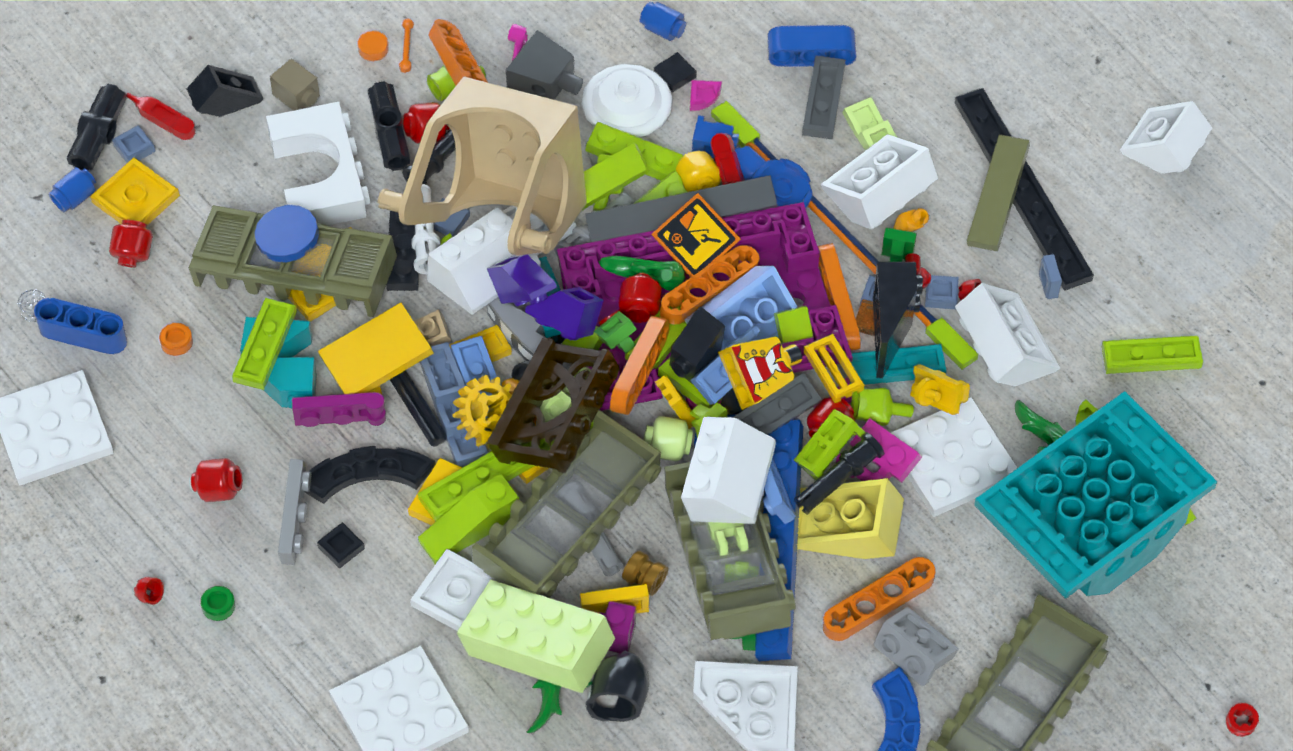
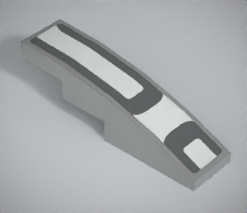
[487,297,571,370]

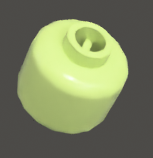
[644,416,693,461]

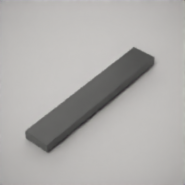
[585,176,777,242]

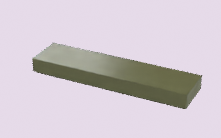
[967,135,1030,251]

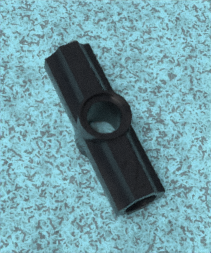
[367,81,411,171]
[67,83,127,170]

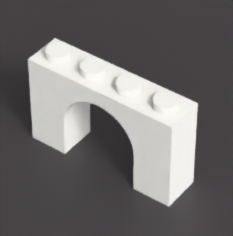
[266,102,370,226]

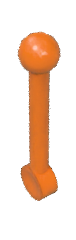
[399,19,414,73]

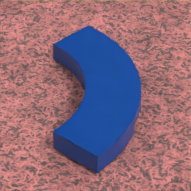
[872,667,921,751]

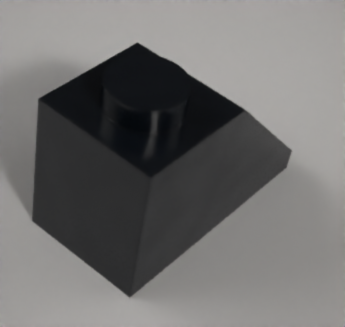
[186,65,264,117]
[669,306,725,384]

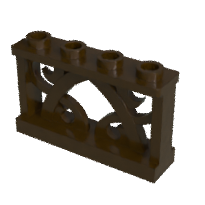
[487,338,619,473]

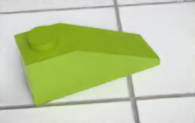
[418,474,519,564]

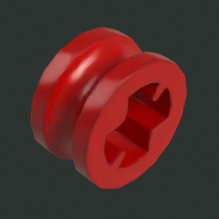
[1225,703,1259,737]

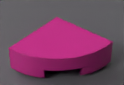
[690,80,722,111]

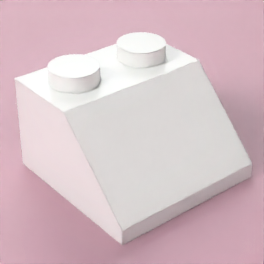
[1120,101,1212,174]

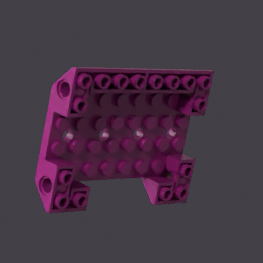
[557,202,853,411]

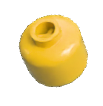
[676,151,721,192]

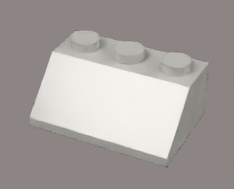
[821,134,938,230]
[427,208,541,315]
[955,283,1060,386]
[681,417,776,524]

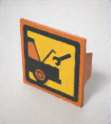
[651,193,741,277]

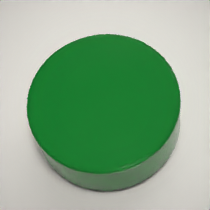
[200,586,235,621]

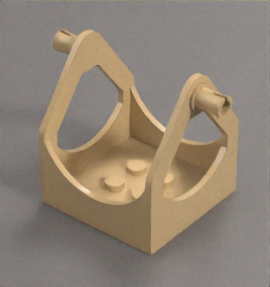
[378,77,587,256]

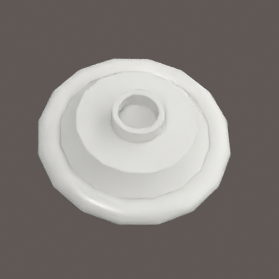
[581,64,673,138]

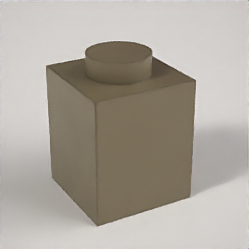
[270,58,320,111]

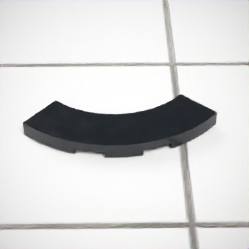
[304,446,436,504]

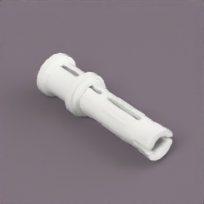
[412,184,440,274]

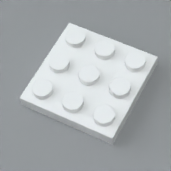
[0,370,114,486]
[891,398,1017,517]
[329,646,469,751]

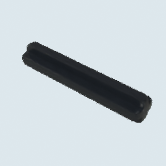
[390,370,446,447]

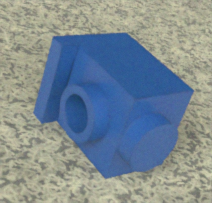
[692,115,739,162]

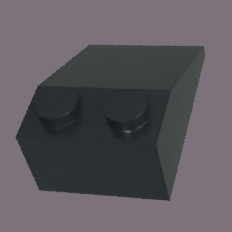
[872,262,923,379]

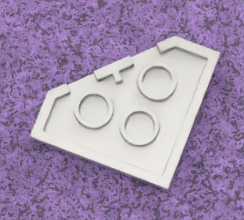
[693,661,798,751]

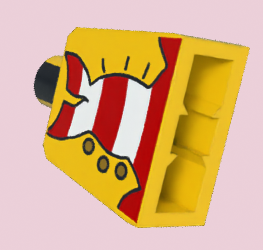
[718,337,802,410]

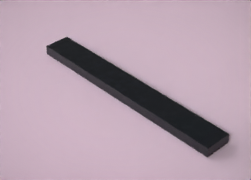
[954,88,1094,291]

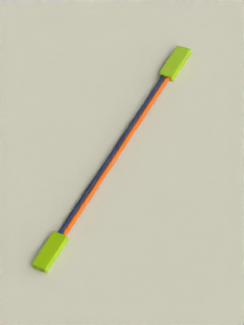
[711,101,979,370]

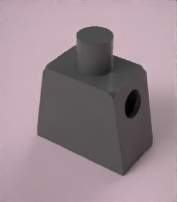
[506,30,583,100]

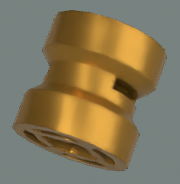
[622,550,668,596]

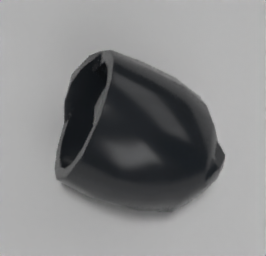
[586,651,649,722]

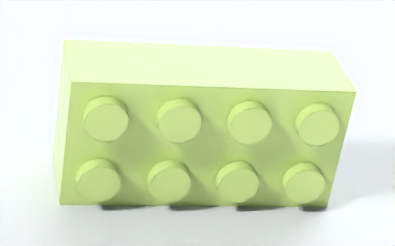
[457,579,615,693]

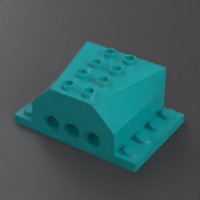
[974,391,1217,599]

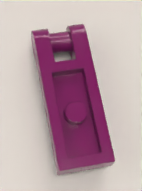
[292,392,386,427]

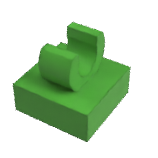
[594,311,637,353]

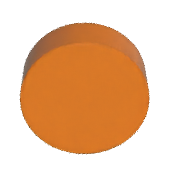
[358,31,389,61]
[159,323,193,356]

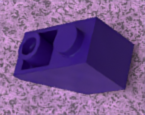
[487,254,557,306]
[525,287,604,341]

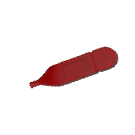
[126,92,196,140]
[711,133,745,185]

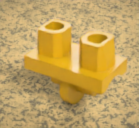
[910,364,970,415]

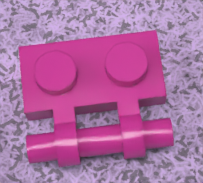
[836,418,922,483]

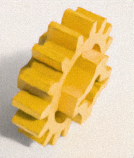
[452,375,512,447]

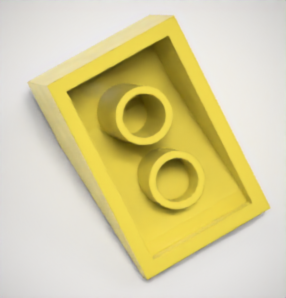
[797,478,904,559]

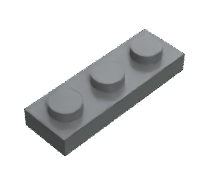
[278,459,311,565]

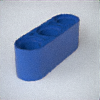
[767,25,857,67]
[34,298,127,354]

